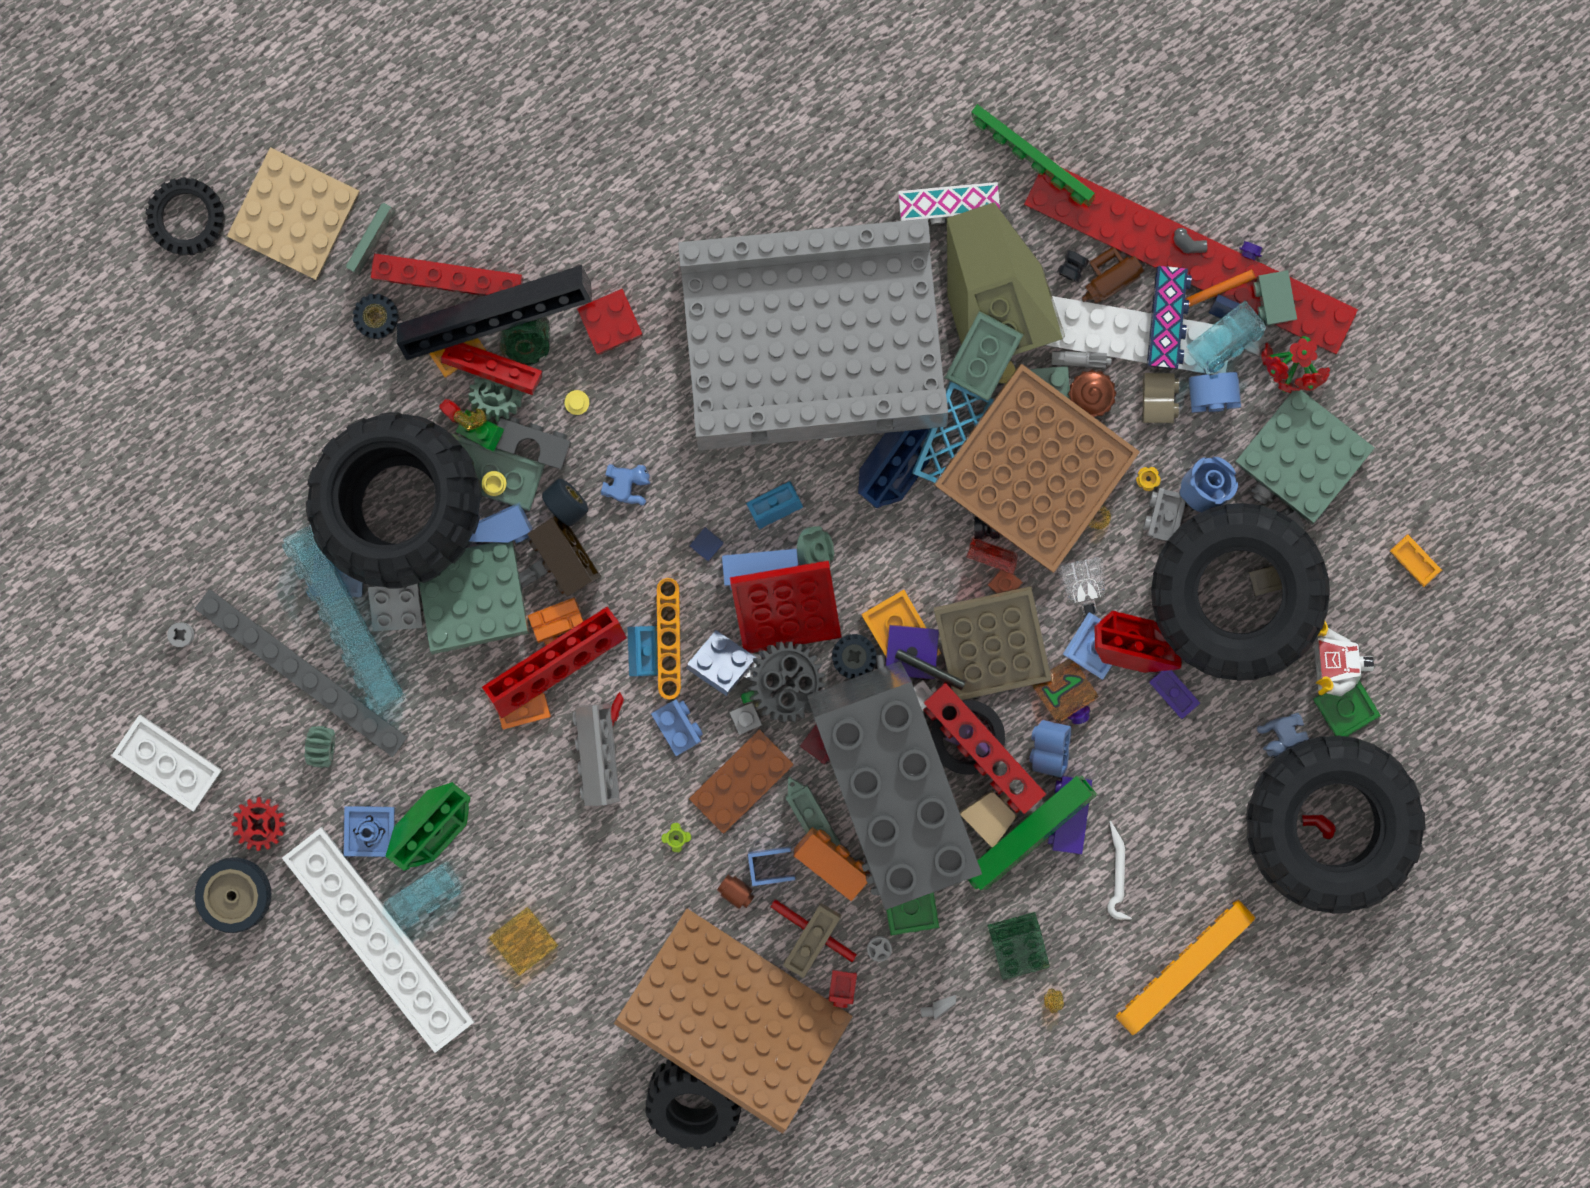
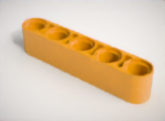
[657,578,681,700]

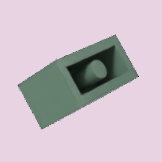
[1253,270,1297,326]

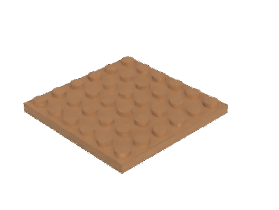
[933,364,1140,573]

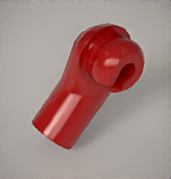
[1302,814,1336,839]

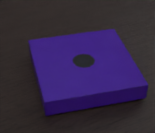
[886,625,939,679]

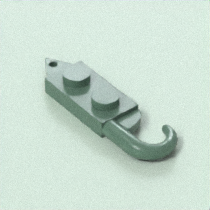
[786,777,841,846]

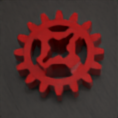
[232,797,287,851]

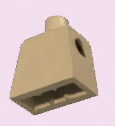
[960,787,1016,848]

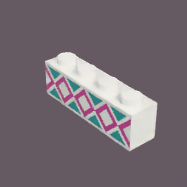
[898,182,1000,225]

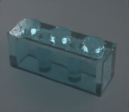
[1186,301,1266,375]
[383,860,463,928]

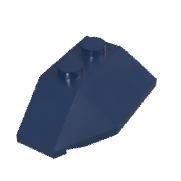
[858,428,930,508]

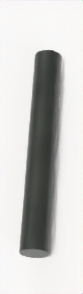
[895,649,966,691]

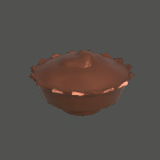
[1068,369,1117,417]

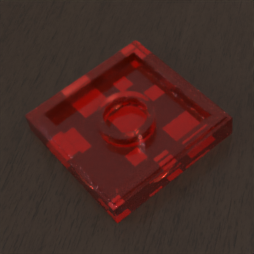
[966,537,1018,574]

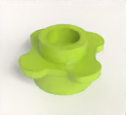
[661,823,691,852]

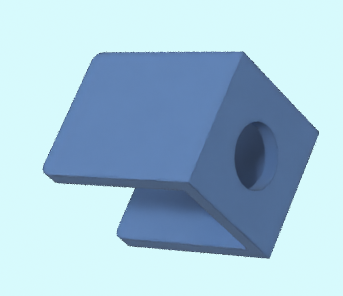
[748,846,796,886]

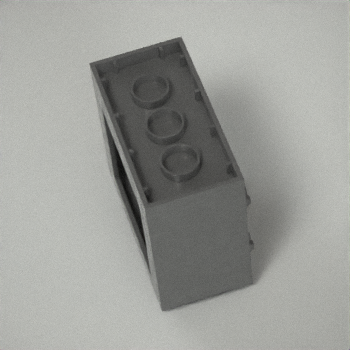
[807,661,982,910]

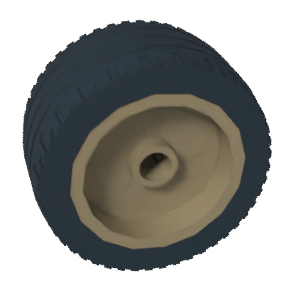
[195,857,272,933]

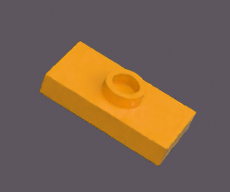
[1389,534,1442,587]

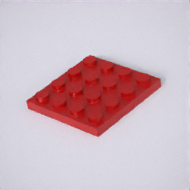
[730,561,842,653]

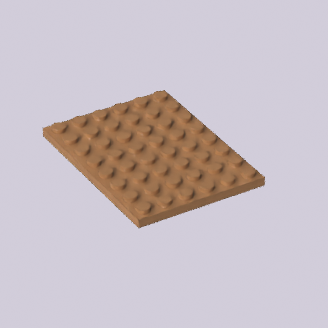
[614,909,853,1134]

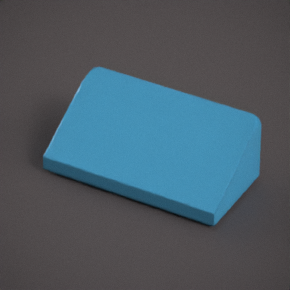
[746,481,803,529]
[627,626,658,676]

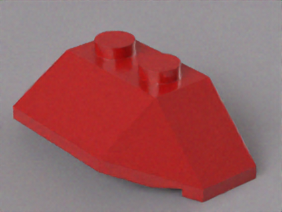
[1094,610,1182,673]

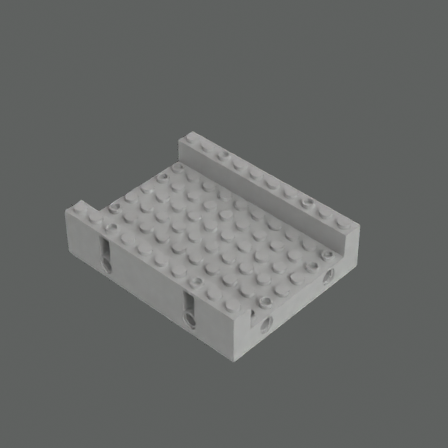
[678,218,948,450]

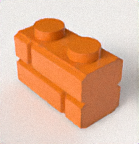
[528,597,584,646]

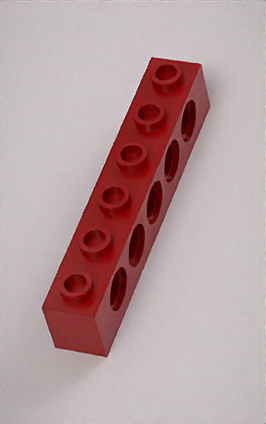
[371,253,524,296]
[482,606,627,719]
[923,683,1046,814]

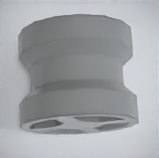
[1237,329,1267,357]
[167,622,194,647]
[867,936,892,962]

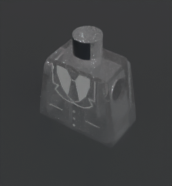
[1056,556,1105,616]

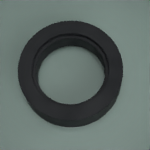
[931,700,1005,775]

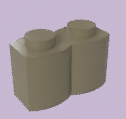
[1142,373,1179,423]

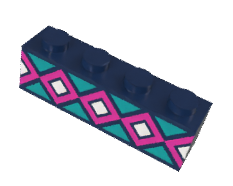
[1146,266,1192,370]

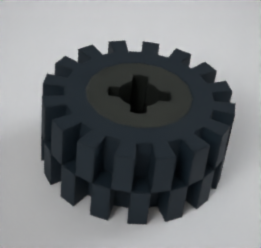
[832,634,877,679]

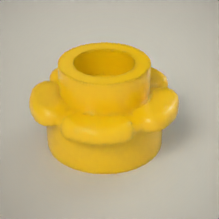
[1136,467,1161,491]

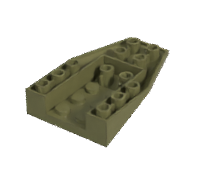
[947,202,1065,355]

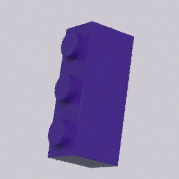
[1048,776,1092,854]

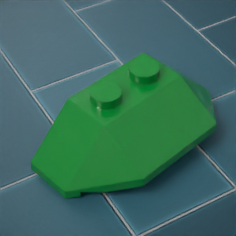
[385,782,471,871]

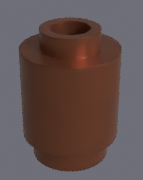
[717,874,755,909]

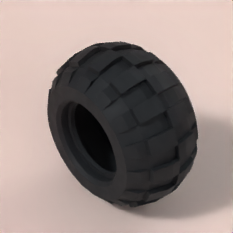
[305,412,482,589]

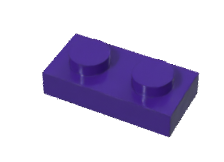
[1149,670,1200,719]

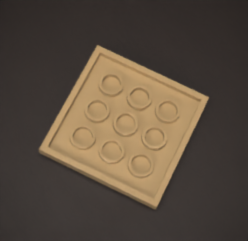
[227,147,360,280]

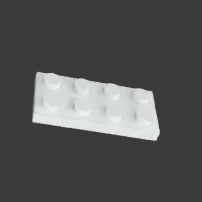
[112,715,222,812]

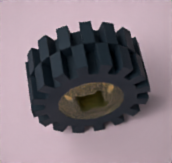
[353,294,399,339]

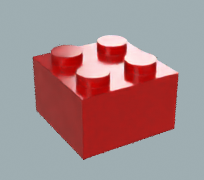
[577,289,643,355]

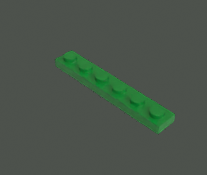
[971,104,1095,207]

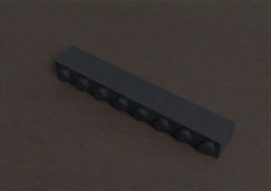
[397,265,592,361]

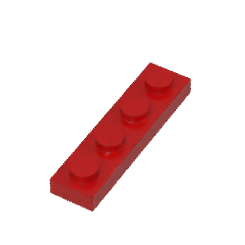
[441,343,542,395]

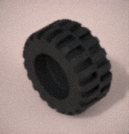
[645,1059,741,1150]

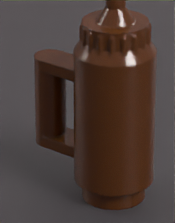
[1081,247,1144,304]

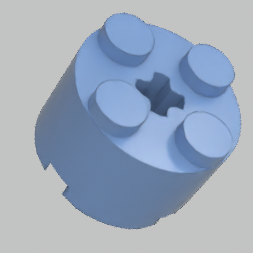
[1189,372,1242,413]
[1179,457,1238,512]

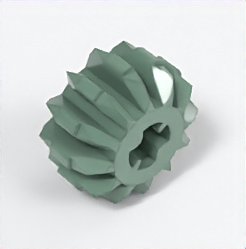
[304,726,336,768]

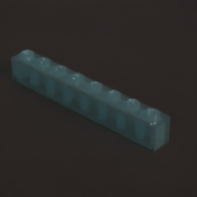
[282,524,406,715]

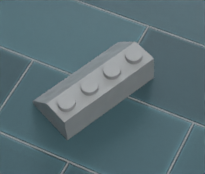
[573,703,620,806]

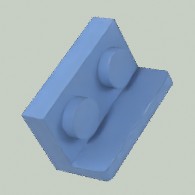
[651,699,703,756]

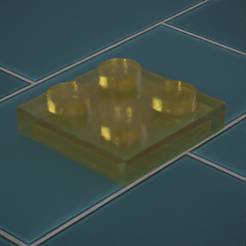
[488,906,558,976]

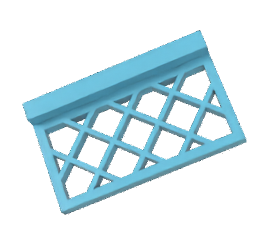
[912,381,994,483]

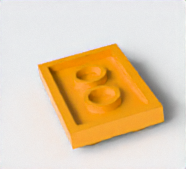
[861,589,942,658]

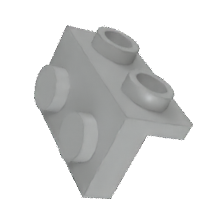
[1143,488,1186,541]

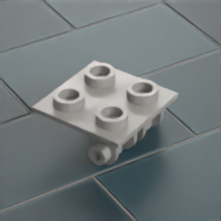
[368,584,422,631]

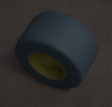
[542,479,589,526]

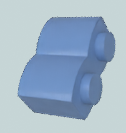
[1029,720,1071,777]

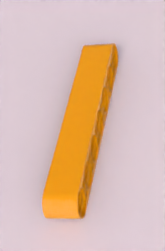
[1115,899,1256,1035]

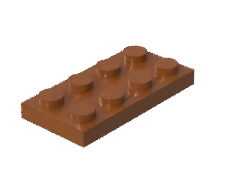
[689,729,794,834]

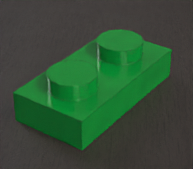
[455,409,504,452]

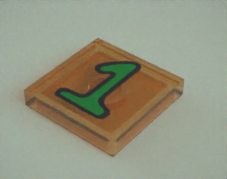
[1032,659,1099,723]

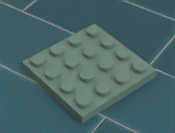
[1235,390,1375,525]
[419,541,529,655]

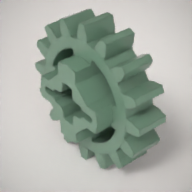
[468,378,523,421]

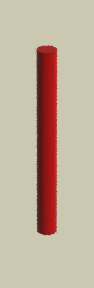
[770,899,857,962]

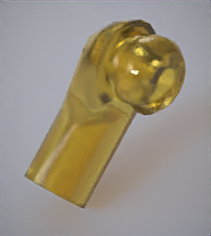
[454,409,486,431]

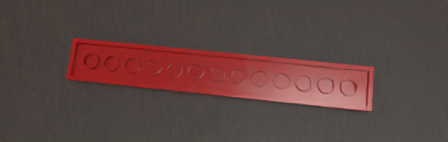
[1024,167,1358,355]

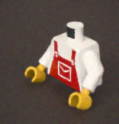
[1314,622,1374,696]

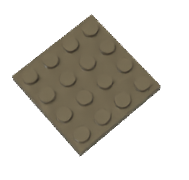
[934,586,1052,700]

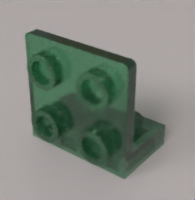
[987,912,1050,980]

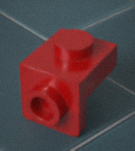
[828,969,857,1008]

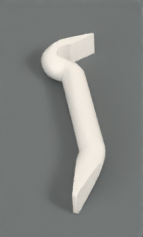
[1107,821,1132,920]

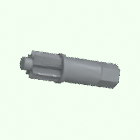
[1051,351,1112,369]

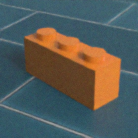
[794,827,870,901]

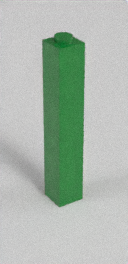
[968,776,1098,890]

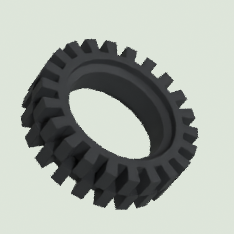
[145,177,225,256]

